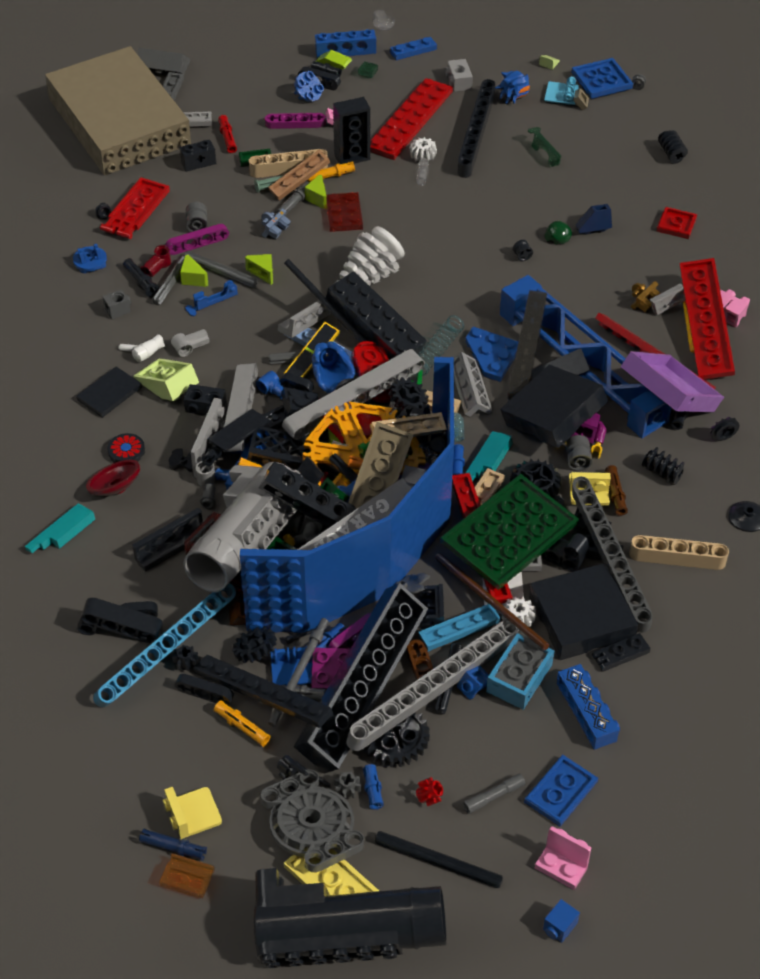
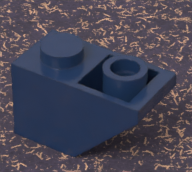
[576,204,612,234]

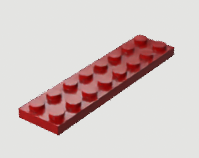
[370,78,453,160]
[679,258,735,379]

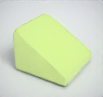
[539,55,560,70]

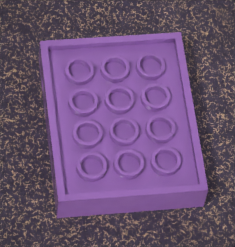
[621,351,724,412]

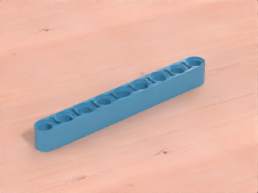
[93,583,236,707]

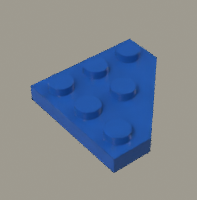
[465,327,522,382]

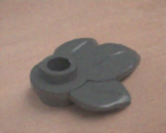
[396,573,430,594]

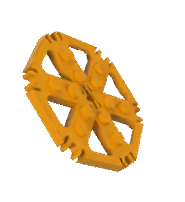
[302,402,426,487]

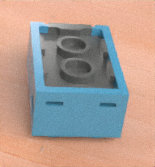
[486,633,554,710]

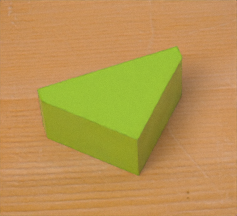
[305,175,327,209]
[245,254,273,285]
[180,255,208,287]

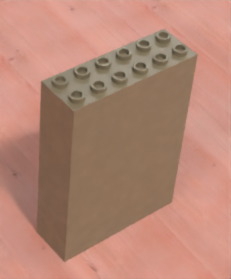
[45,46,191,176]

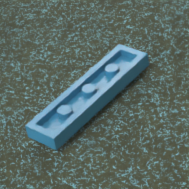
[418,604,500,651]

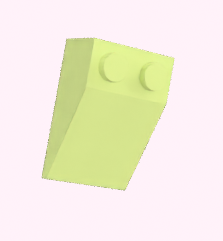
[133,358,199,401]

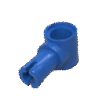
[256,370,284,399]

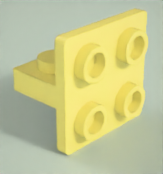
[569,472,611,505]

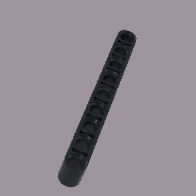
[457,79,495,178]

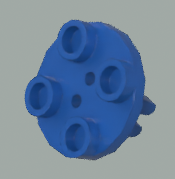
[294,71,324,102]
[73,243,107,273]

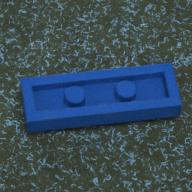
[390,37,437,60]

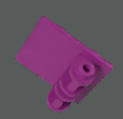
[311,648,350,689]

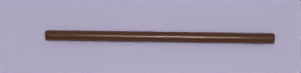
[435,553,549,650]

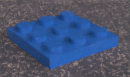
[571,58,633,99]

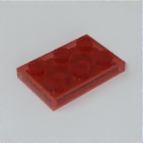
[326,192,363,232]

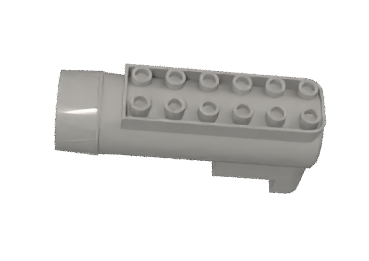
[183,462,305,592]

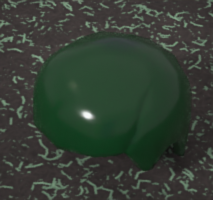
[544,221,572,245]

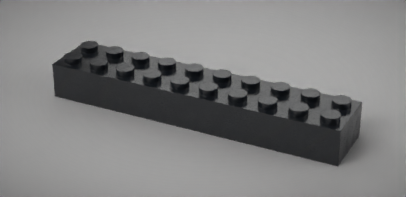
[294,583,428,774]

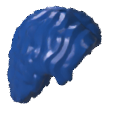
[312,341,356,393]

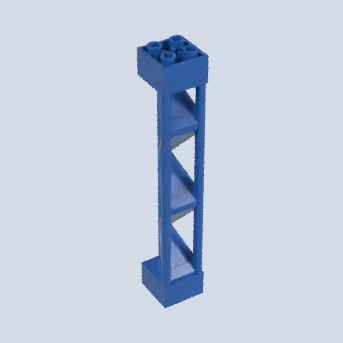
[500,275,672,438]

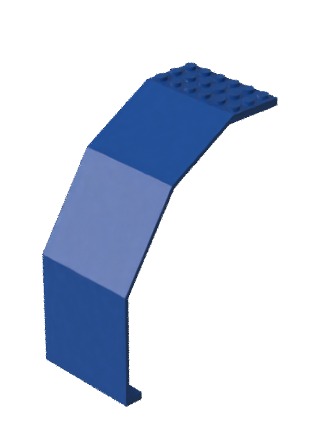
[240,357,454,633]

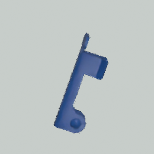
[185,280,238,316]

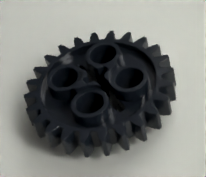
[360,704,430,767]

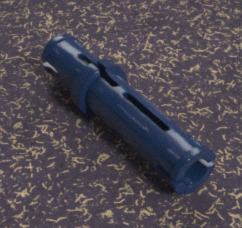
[139,828,207,861]

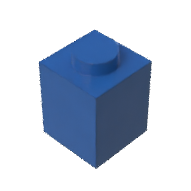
[543,899,580,943]

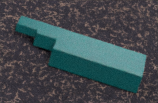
[466,431,513,481]
[24,503,95,553]

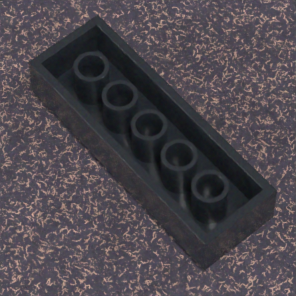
[326,271,427,360]

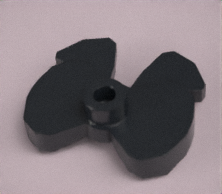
[169,448,193,472]

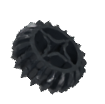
[510,458,562,498]

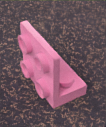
[535,826,591,890]

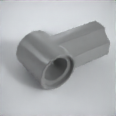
[171,329,210,357]

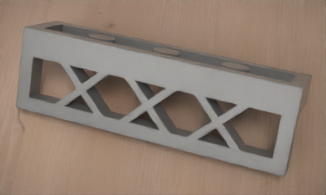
[278,296,331,338]
[454,352,493,417]

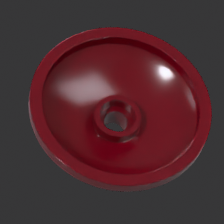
[86,460,140,496]

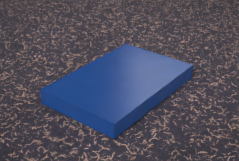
[524,754,598,827]

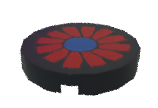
[107,433,145,463]

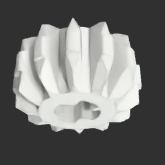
[410,137,437,163]
[501,596,536,627]

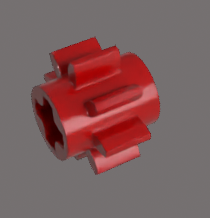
[416,777,443,807]

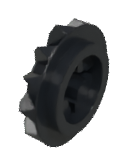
[710,417,740,441]

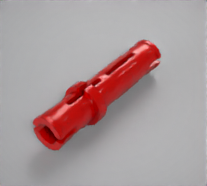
[218,115,237,153]

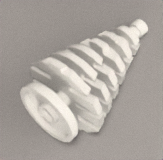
[336,226,405,286]

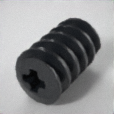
[658,130,688,164]
[642,447,685,484]

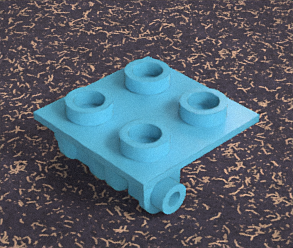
[544,77,579,105]

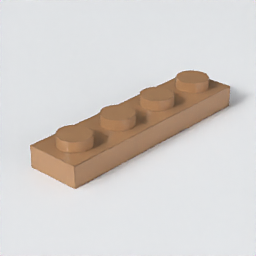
[269,149,330,201]

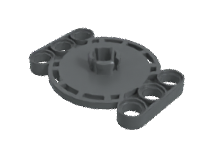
[261,769,364,873]

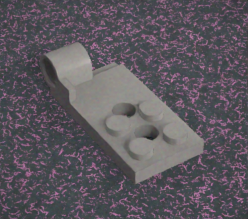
[191,398,225,487]

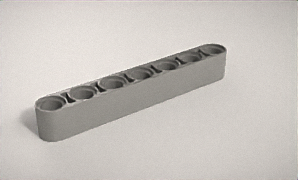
[223,363,258,452]

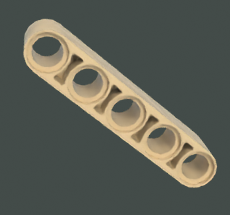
[249,149,328,178]
[629,535,729,570]

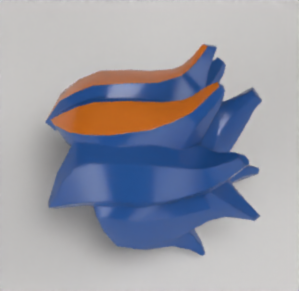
[495,71,530,104]

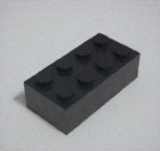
[333,97,370,165]

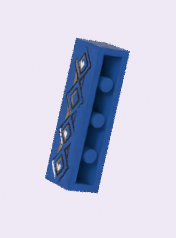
[556,664,620,750]

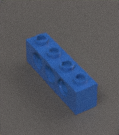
[315,29,376,59]

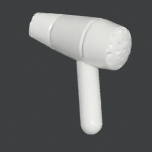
[118,334,165,362]

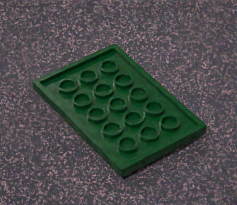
[440,474,579,590]

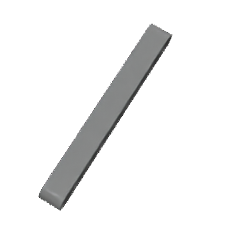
[282,349,425,440]

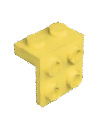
[162,787,222,839]

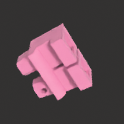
[721,289,750,328]

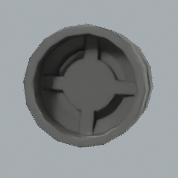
[186,202,208,232]
[565,435,592,471]

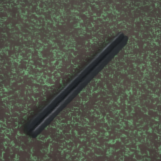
[375,831,503,888]

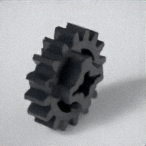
[388,377,429,411]
[232,626,277,663]

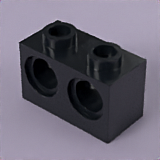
[184,384,226,415]

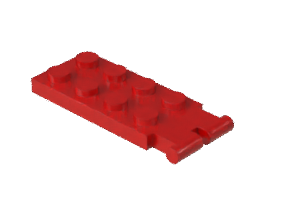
[100,177,170,239]

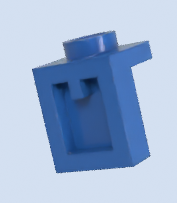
[457,666,489,700]

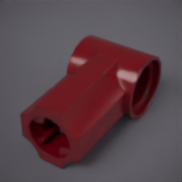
[141,245,171,277]

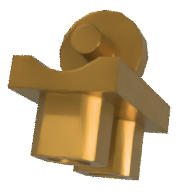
[630,281,661,312]

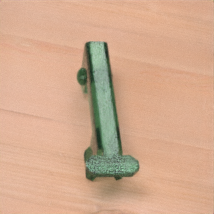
[528,127,561,167]

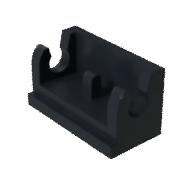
[420,584,444,629]

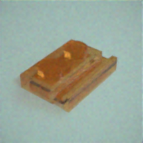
[159,853,215,899]

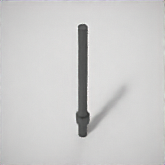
[268,618,329,727]

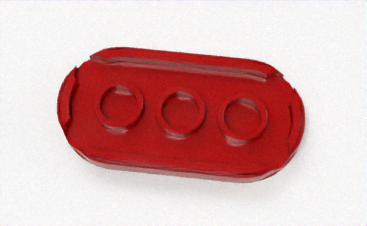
[352,341,390,403]

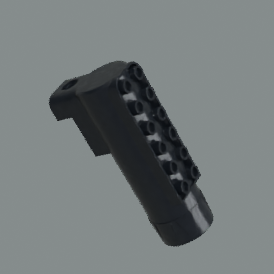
[254,868,447,968]

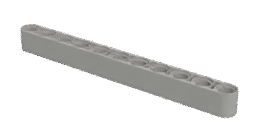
[346,619,519,751]

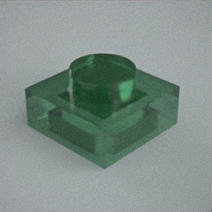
[358,61,378,78]

